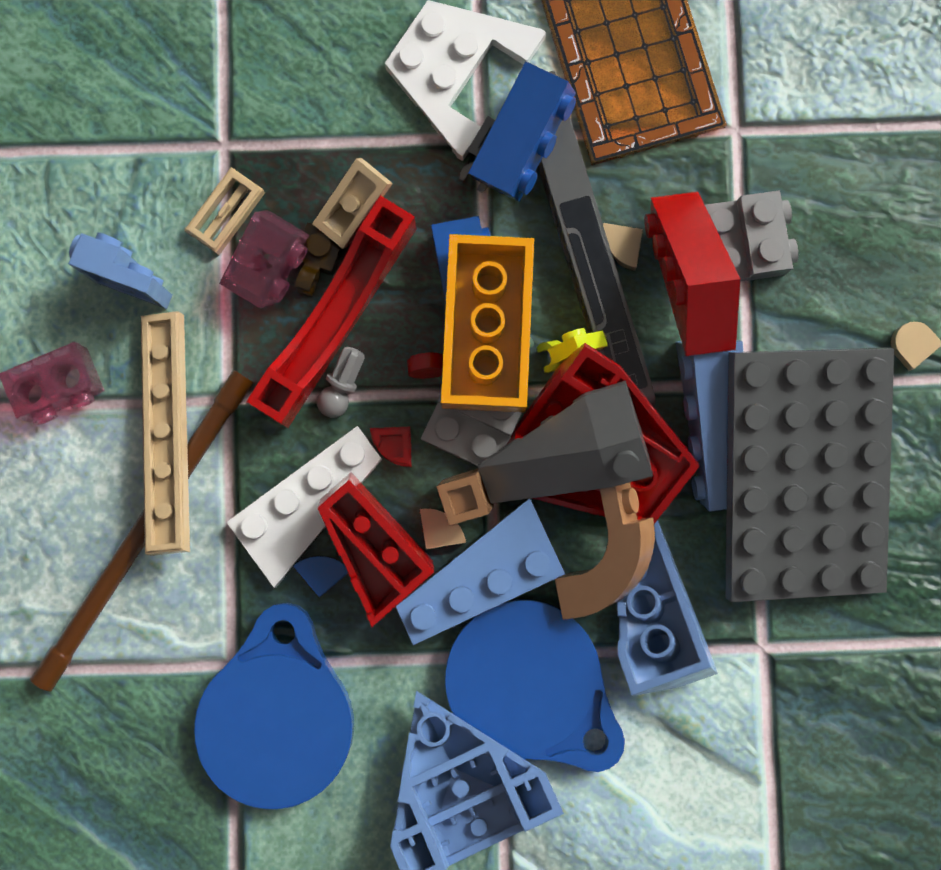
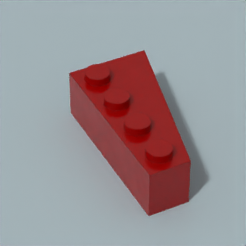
[644,192,741,356]

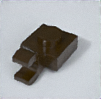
[294,222,342,297]

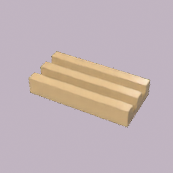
[185,167,265,256]

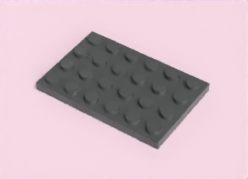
[725,347,894,602]

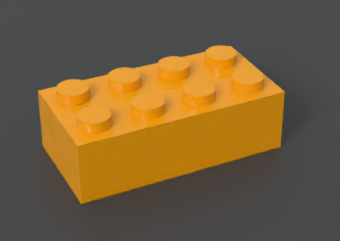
[441,234,534,413]

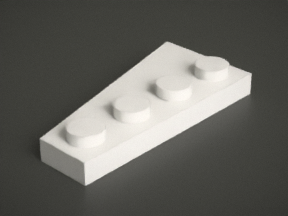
[227,426,382,588]

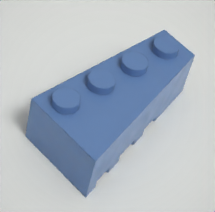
[676,340,744,511]
[396,498,565,645]

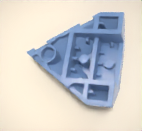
[390,691,564,870]

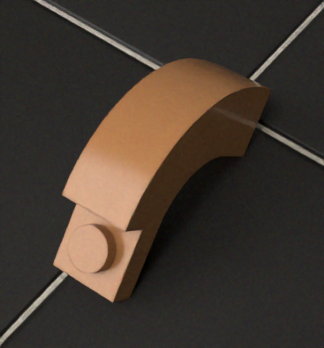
[555,482,655,620]

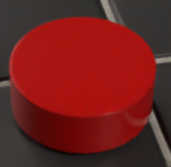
[407,353,443,379]

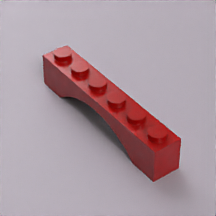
[246,195,417,428]

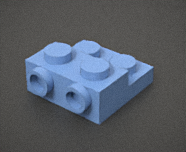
[68,232,172,309]

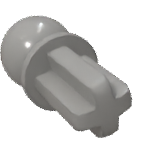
[317,347,365,418]

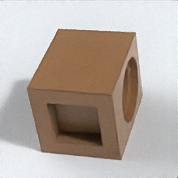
[437,469,494,526]

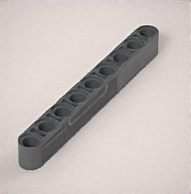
[538,71,655,406]

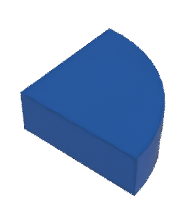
[293,556,348,597]

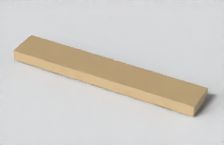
[141,311,190,556]

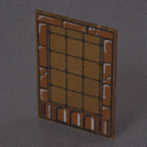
[541,0,727,165]

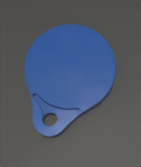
[445,600,625,772]
[194,603,354,809]

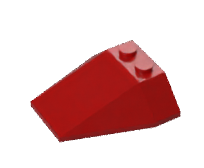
[507,343,699,524]

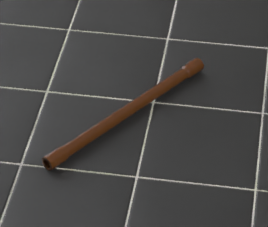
[30,370,254,692]

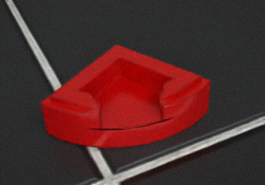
[370,427,412,468]

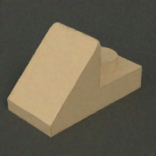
[312,158,393,249]

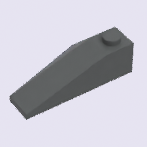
[478,381,653,504]

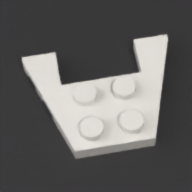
[385,0,546,161]

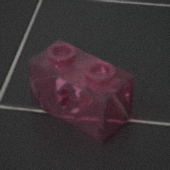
[219,210,309,309]

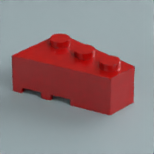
[317,472,434,627]

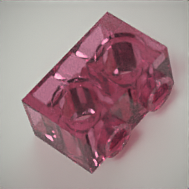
[0,341,105,425]

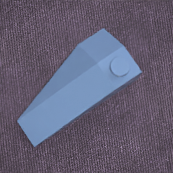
[617,520,718,696]

